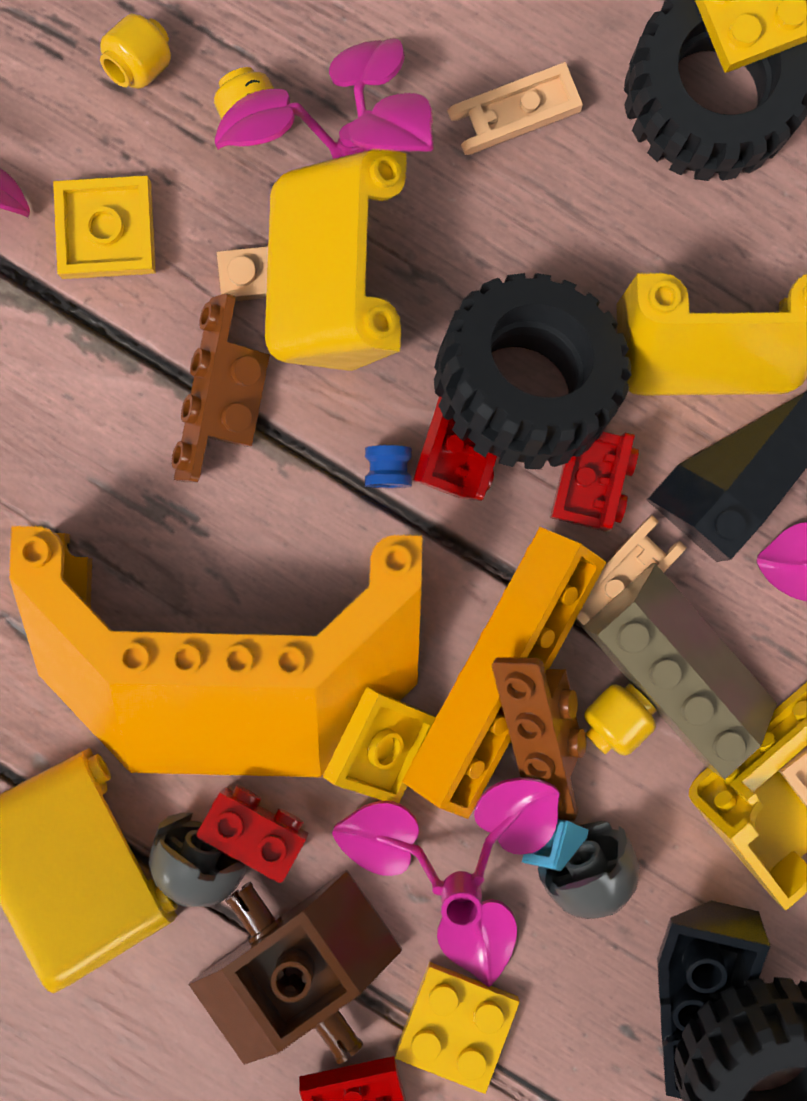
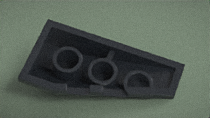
[646,391,807,562]
[657,900,770,1099]

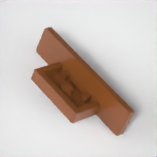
[172,293,270,482]
[492,657,586,821]

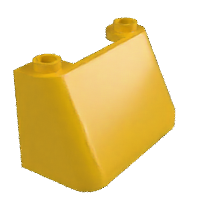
[265,149,407,371]
[617,273,807,395]
[689,682,807,911]
[0,748,178,994]

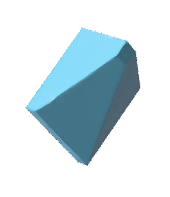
[522,819,589,871]

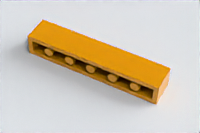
[402,527,607,819]

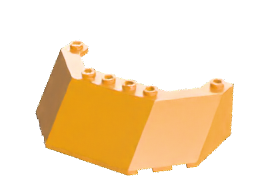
[9,526,422,777]

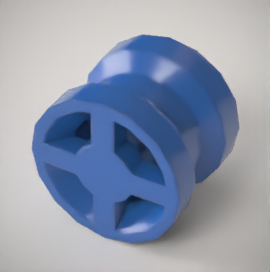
[365,445,412,489]

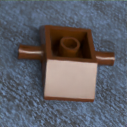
[188,869,402,1065]

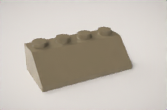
[582,563,777,779]

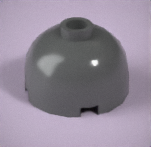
[149,813,248,907]
[538,821,640,919]

